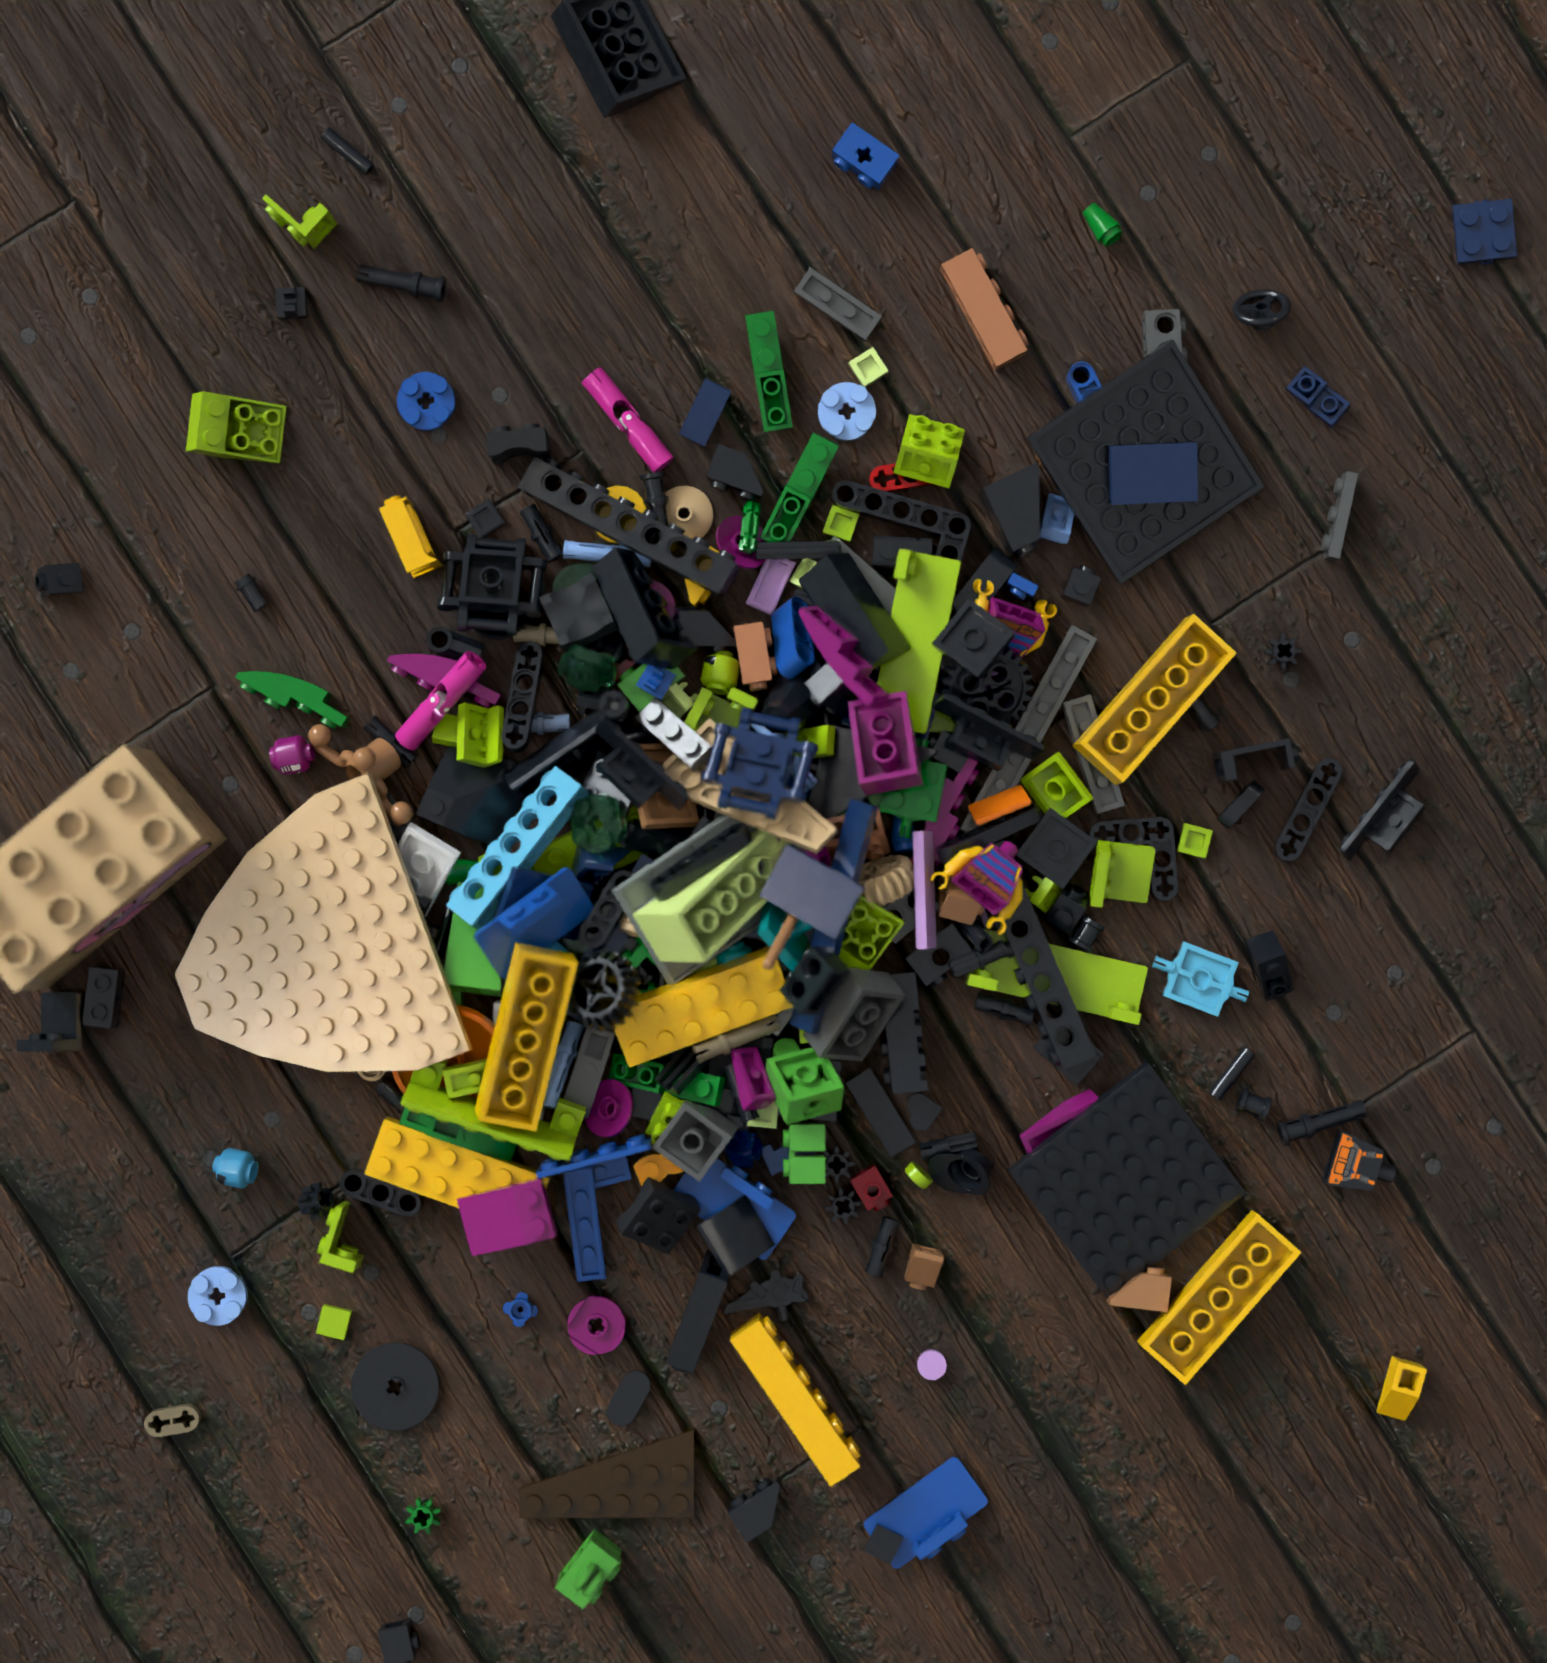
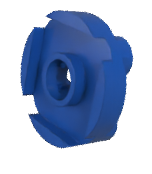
[397,372,456,431]

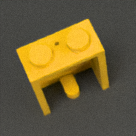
[379,495,444,578]

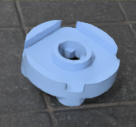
[818,382,876,442]
[188,1266,248,1326]

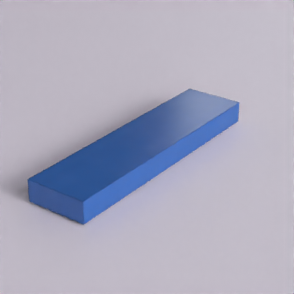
[563,1165,606,1282]

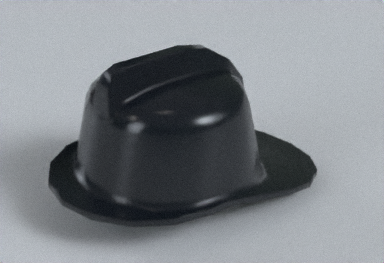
[928,1149,994,1195]

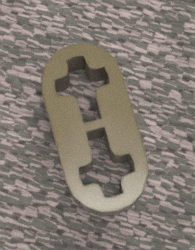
[144,1404,202,1437]

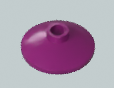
[716,516,767,569]
[585,1079,633,1137]

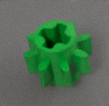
[406,1496,442,1534]

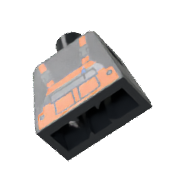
[1321,1129,1396,1191]

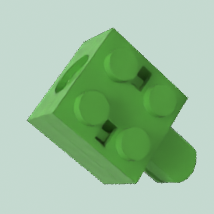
[766,1038,844,1125]
[555,1529,622,1609]

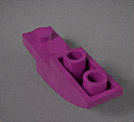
[387,654,503,708]
[923,757,979,867]

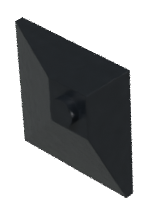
[416,746,521,845]

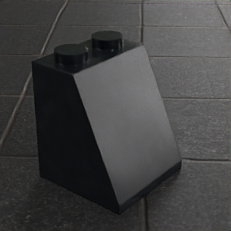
[979,463,1040,559]

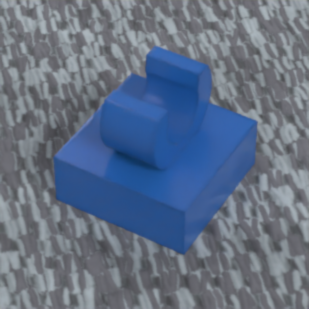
[636,665,676,701]

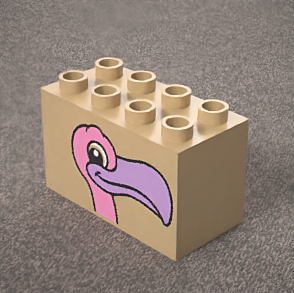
[0,744,227,993]

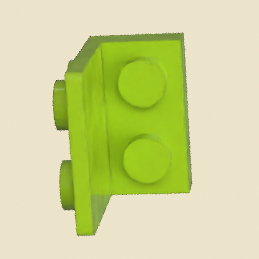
[262,195,337,249]
[893,414,965,488]
[684,687,741,732]
[1089,840,1155,908]
[317,1201,364,1273]

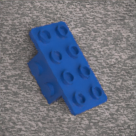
[474,867,594,979]
[536,1134,653,1188]
[673,1158,796,1260]
[863,1456,988,1569]

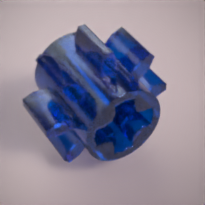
[726,1131,762,1167]

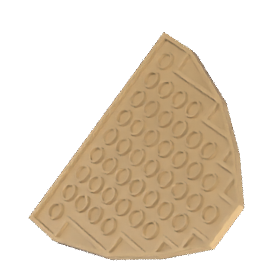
[175,773,472,1072]

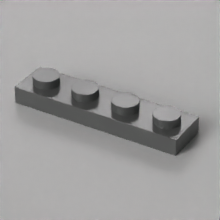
[1061,694,1125,814]

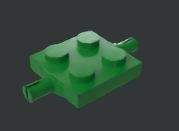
[879,739,948,838]

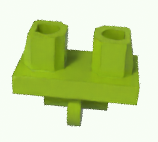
[645,1092,692,1144]

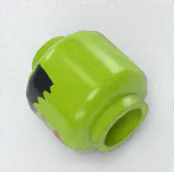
[700,651,741,695]

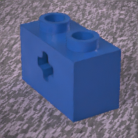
[831,122,900,190]

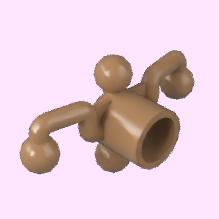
[308,724,413,826]

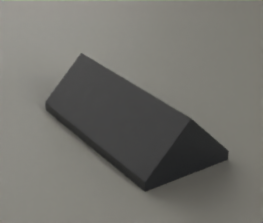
[799,553,910,670]
[503,710,614,803]

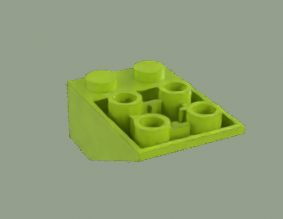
[186,391,286,464]
[807,895,905,970]

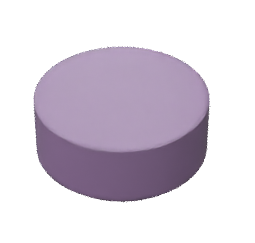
[917,1349,947,1380]

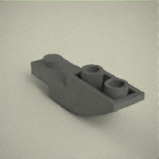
[564,1004,615,1119]

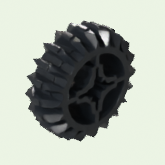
[568,950,642,1031]

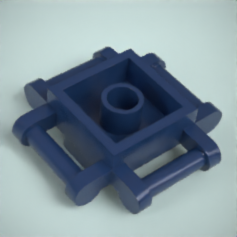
[701,707,819,820]

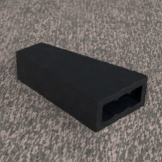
[666,1250,729,1373]

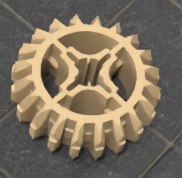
[858,855,914,910]

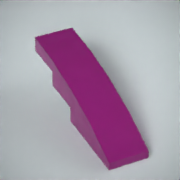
[798,606,889,707]

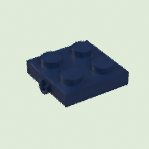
[1452,199,1517,265]

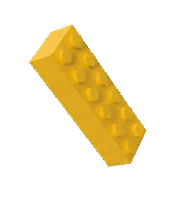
[1073,614,1236,785]
[475,942,578,1131]
[610,946,793,1068]
[364,1116,552,1208]
[1137,1210,1302,1385]
[730,1312,861,1487]

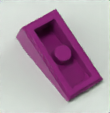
[731,1047,777,1111]

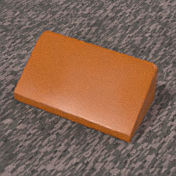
[968,785,1031,826]

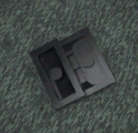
[696,1195,775,1277]

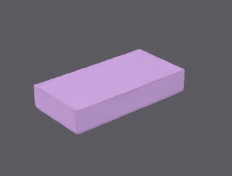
[746,559,796,615]

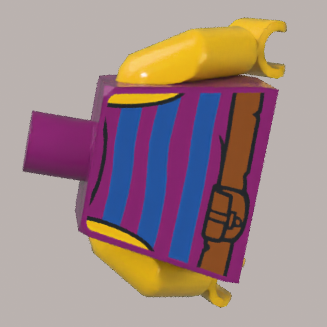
[973,579,1057,668]
[930,841,1023,935]

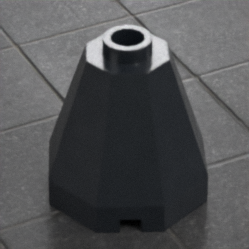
[761,671,827,733]

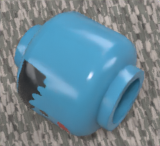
[212,1148,259,1189]

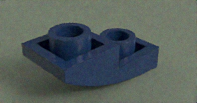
[1286,366,1350,428]
[679,378,732,447]

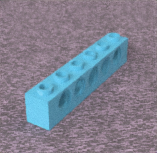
[446,766,589,930]

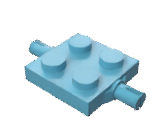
[1152,941,1249,1017]

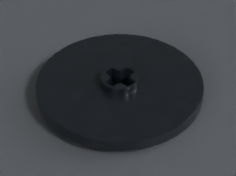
[351,1342,439,1431]

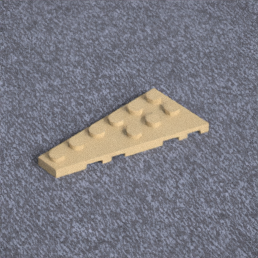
[662,718,837,854]

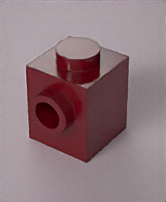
[849,1164,893,1212]

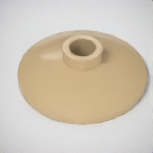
[665,486,713,540]

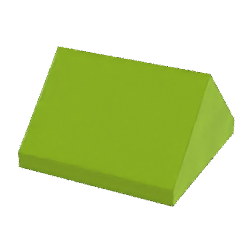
[1020,751,1094,818]

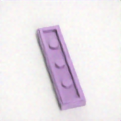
[913,831,937,949]

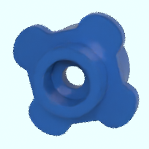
[503,1292,538,1327]

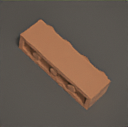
[940,248,1029,371]

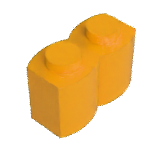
[633,1151,683,1186]

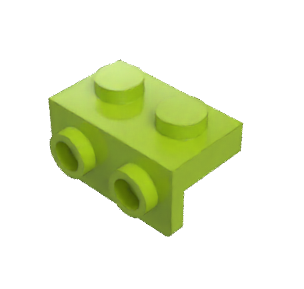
[456,702,504,768]

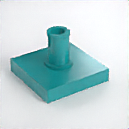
[758,901,814,972]

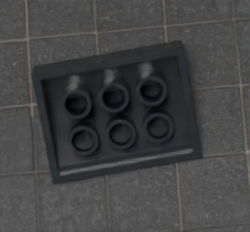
[550,0,687,118]

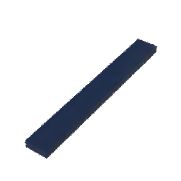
[790,798,879,1034]

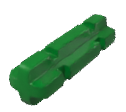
[739,500,761,555]

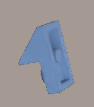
[1040,493,1074,544]

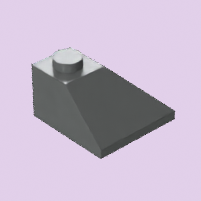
[652,1101,738,1182]

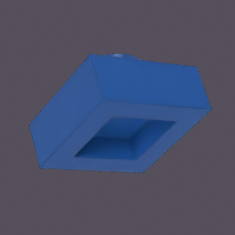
[1005,573,1039,600]

